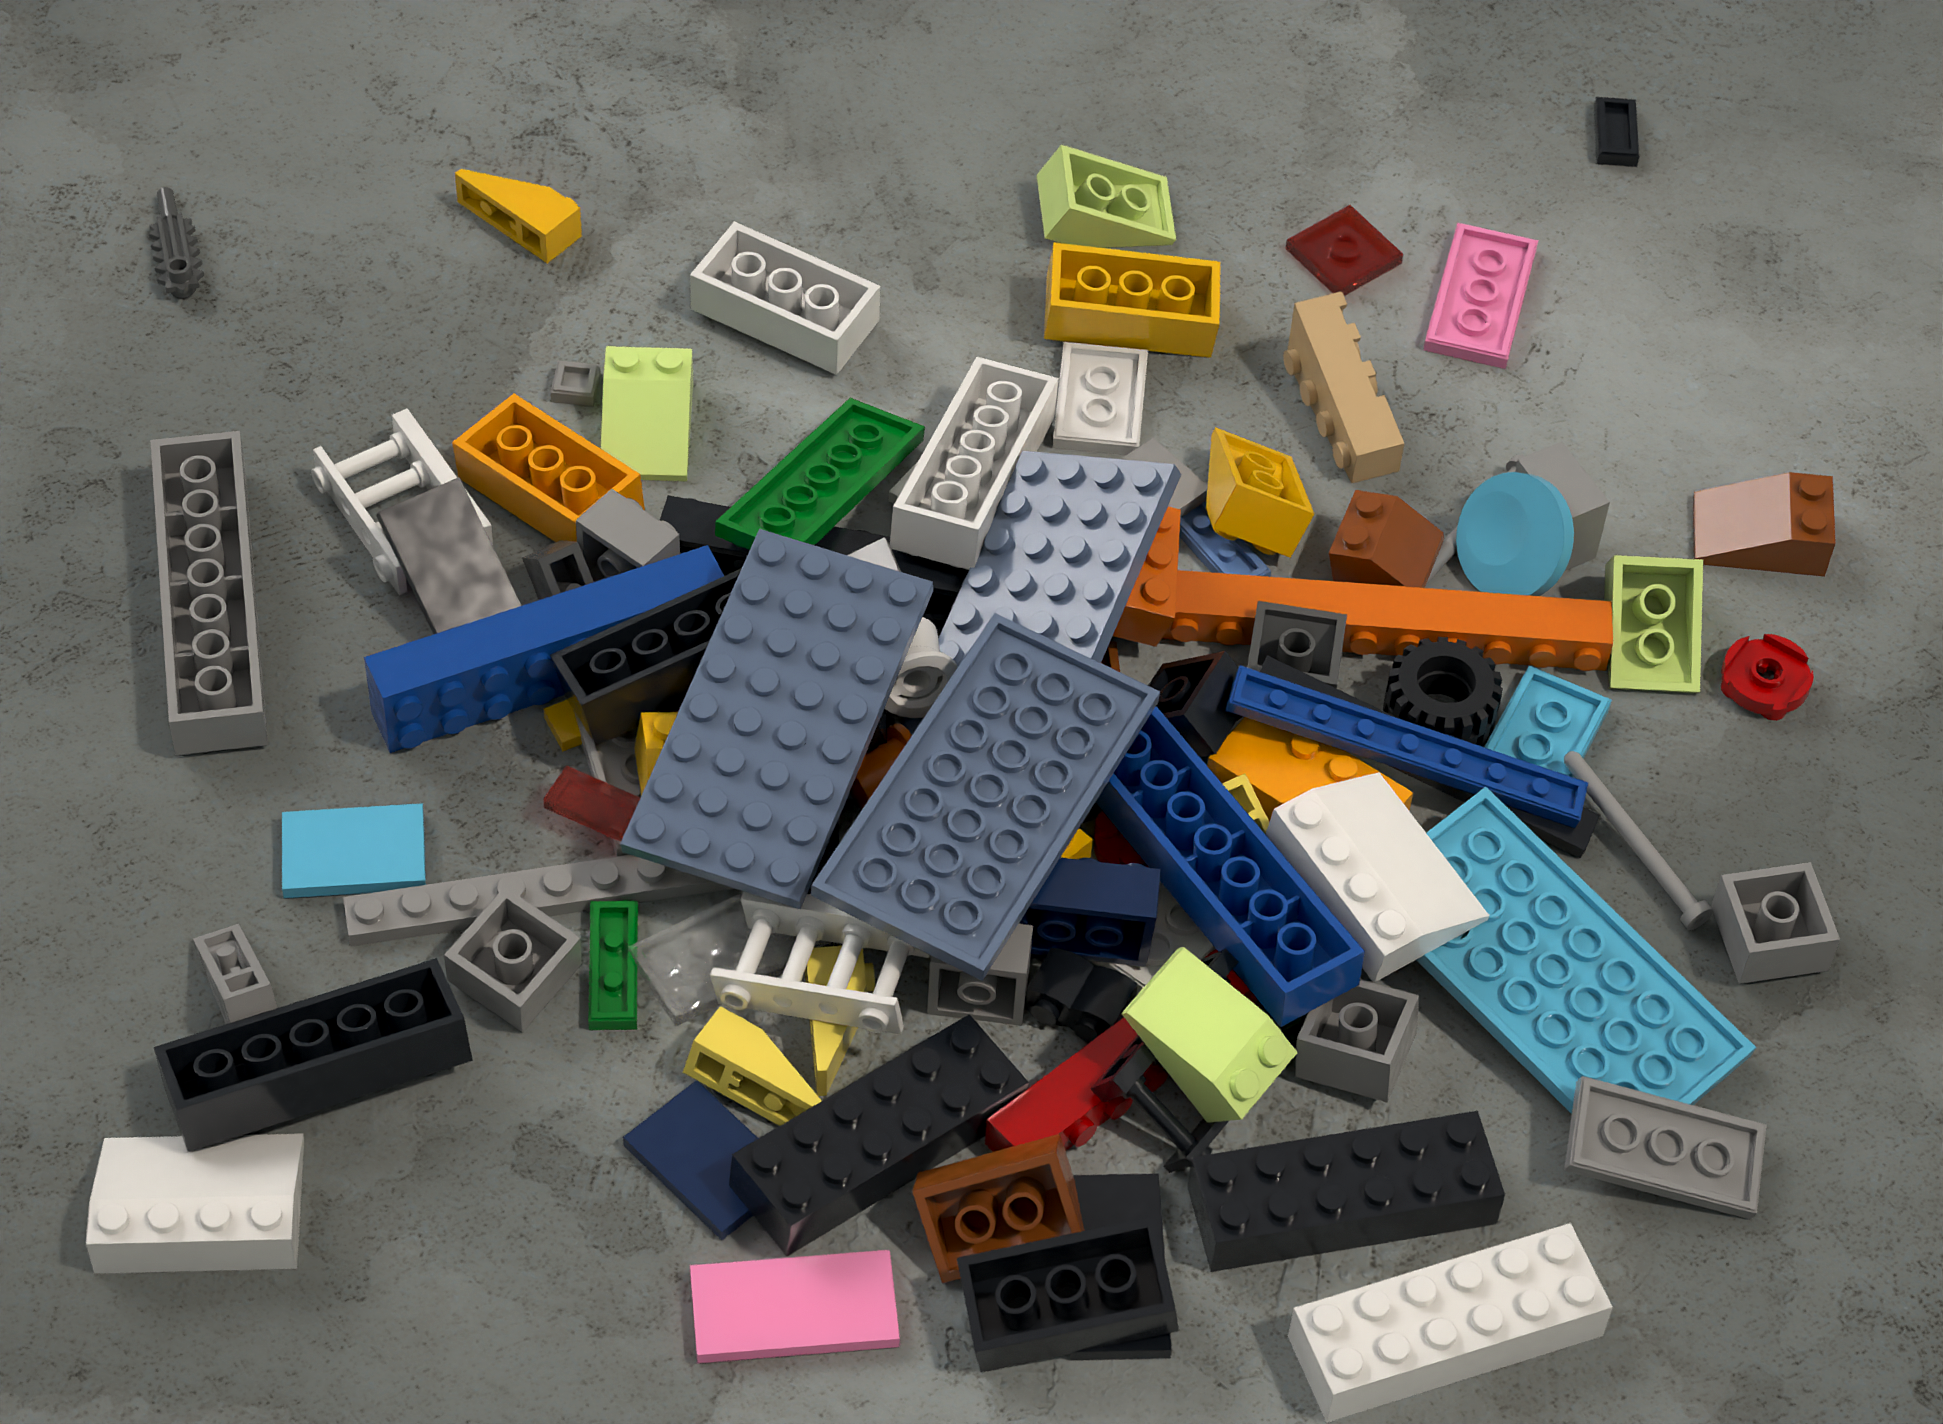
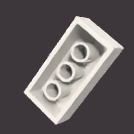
[690,221,880,375]

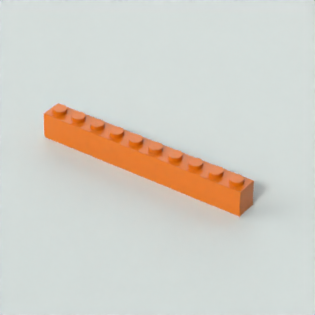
[1162,570,1613,671]

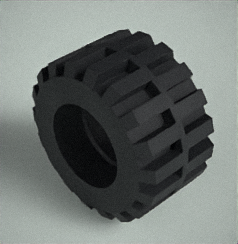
[1383,637,1503,747]

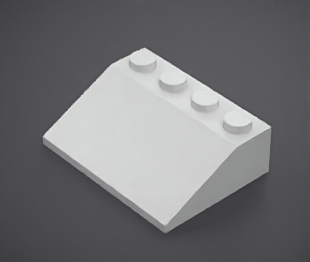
[1265,772,1490,983]
[86,1134,304,1274]

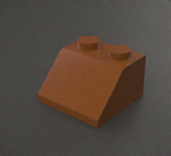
[1329,490,1444,588]

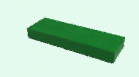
[588,901,638,1030]

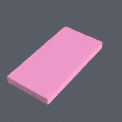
[1423,223,1538,369]
[690,1250,900,1363]

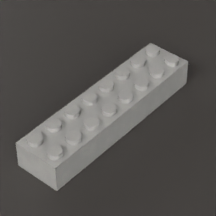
[150,431,269,755]

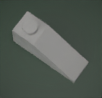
[193,924,277,1024]

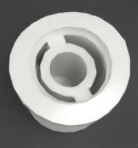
[884,617,958,718]

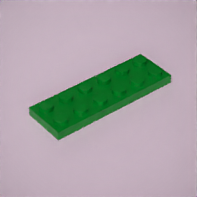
[715,398,925,550]

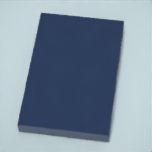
[623,1080,759,1240]

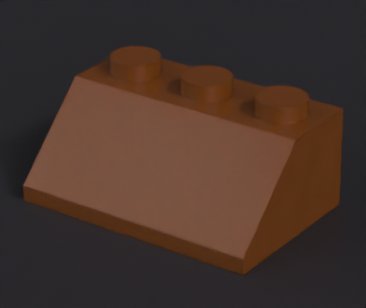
[912,1134,1084,1283]

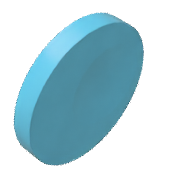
[1456,472,1574,596]

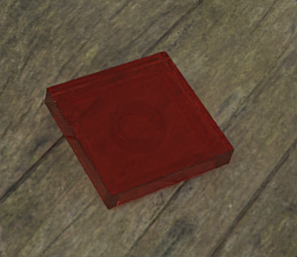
[1286,205,1404,296]

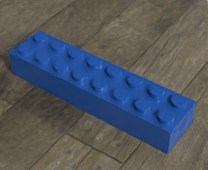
[364,545,724,753]
[1095,706,1365,1027]

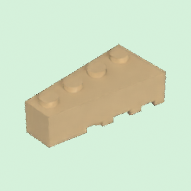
[1283,291,1405,483]

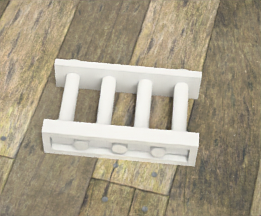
[311,409,493,595]
[710,892,930,1034]

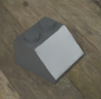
[1247,601,1347,688]

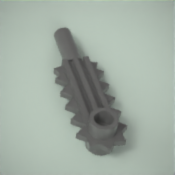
[149,187,204,298]

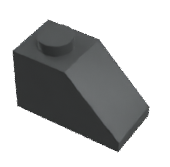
[522,540,594,600]

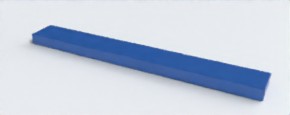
[1225,665,1588,828]

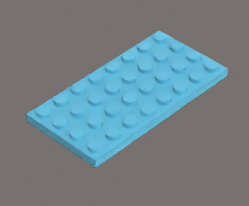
[1416,787,1756,1114]

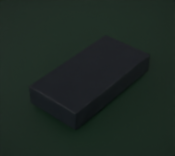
[1594,97,1639,167]

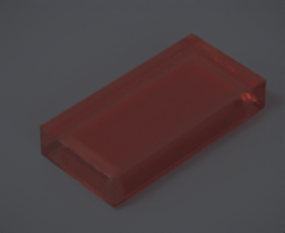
[543,765,640,841]

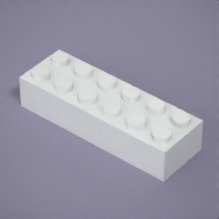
[890,357,1059,570]
[1288,1223,1613,1423]

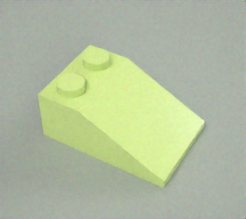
[1037,145,1176,248]
[601,346,693,481]
[1604,555,1703,693]
[1121,947,1298,1123]

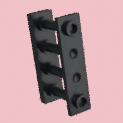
[1091,948,1301,1173]

